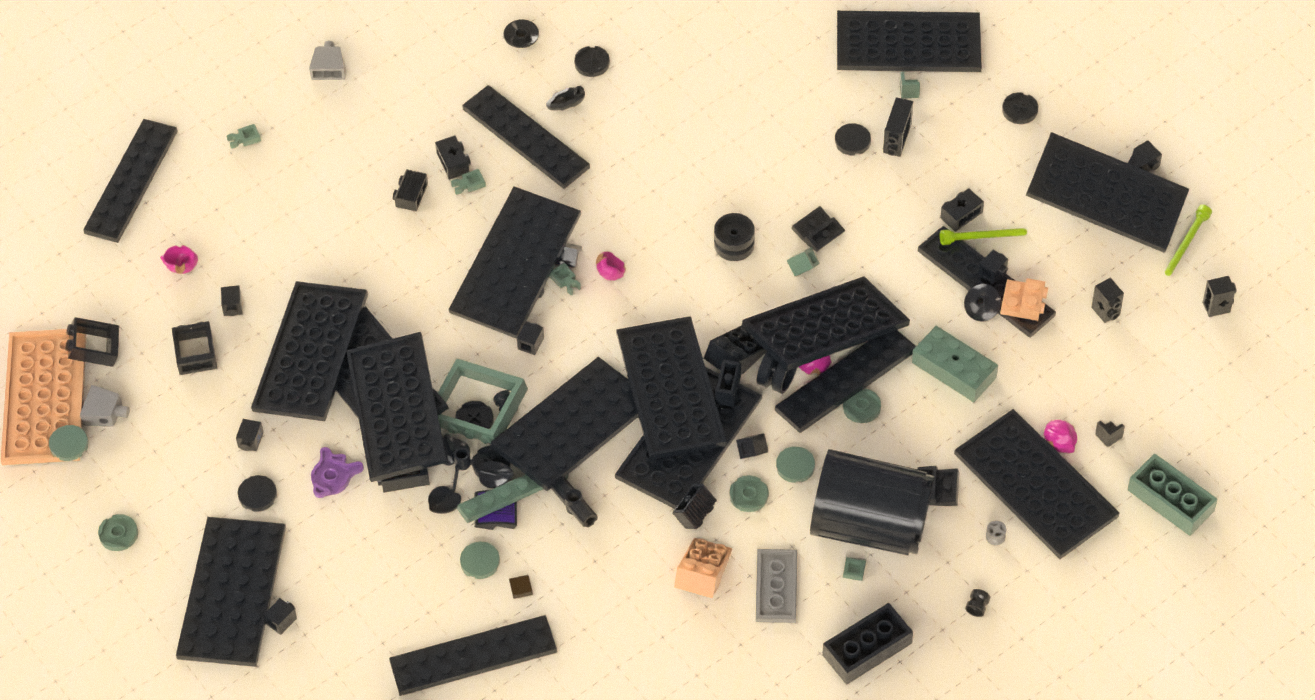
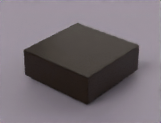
[509,575,533,599]

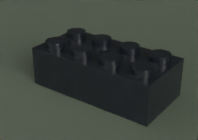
[822,603,913,685]

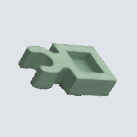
[226,124,261,149]
[451,169,486,195]
[549,263,581,295]

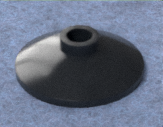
[503,19,539,48]
[964,284,1001,322]

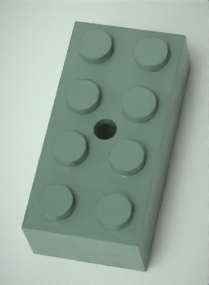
[912,325,998,403]
[1127,453,1218,536]

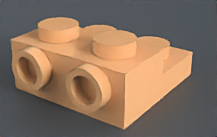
[1000,278,1048,321]

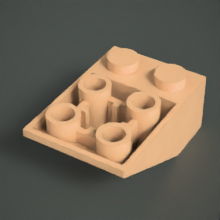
[674,538,732,598]

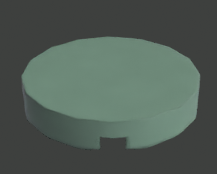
[842,388,881,424]
[49,425,89,461]
[776,446,815,483]
[729,475,769,512]
[98,514,139,551]
[460,541,500,579]

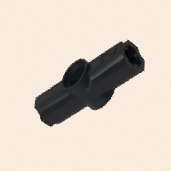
[551,477,598,528]

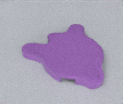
[311,447,364,498]

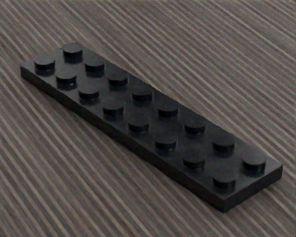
[462,85,590,189]
[83,118,178,243]
[917,226,1056,338]
[775,330,916,433]
[389,615,557,696]

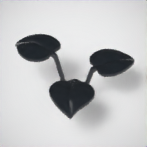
[428,433,514,514]

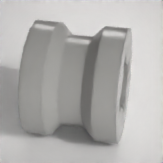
[986,520,1007,546]

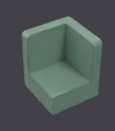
[900,72,920,99]
[786,247,820,276]

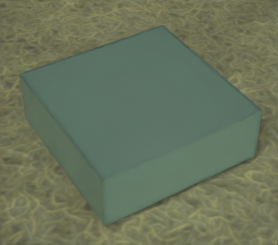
[843,557,866,581]

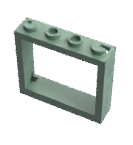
[438,358,528,444]

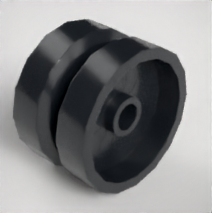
[714,213,755,261]
[756,352,797,394]

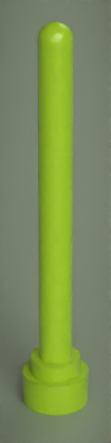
[1165,204,1212,276]
[940,228,1027,245]

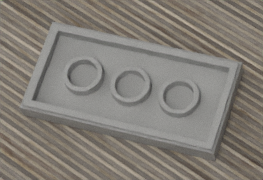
[755,549,797,623]

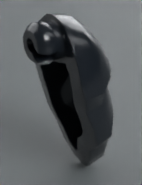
[546,86,585,111]

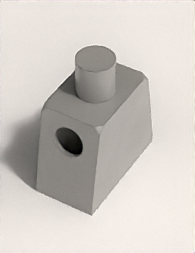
[309,40,345,80]
[80,385,130,427]

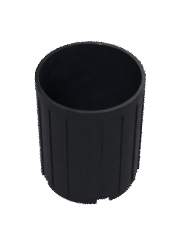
[810,449,934,556]

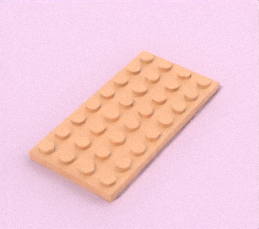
[1,329,87,465]

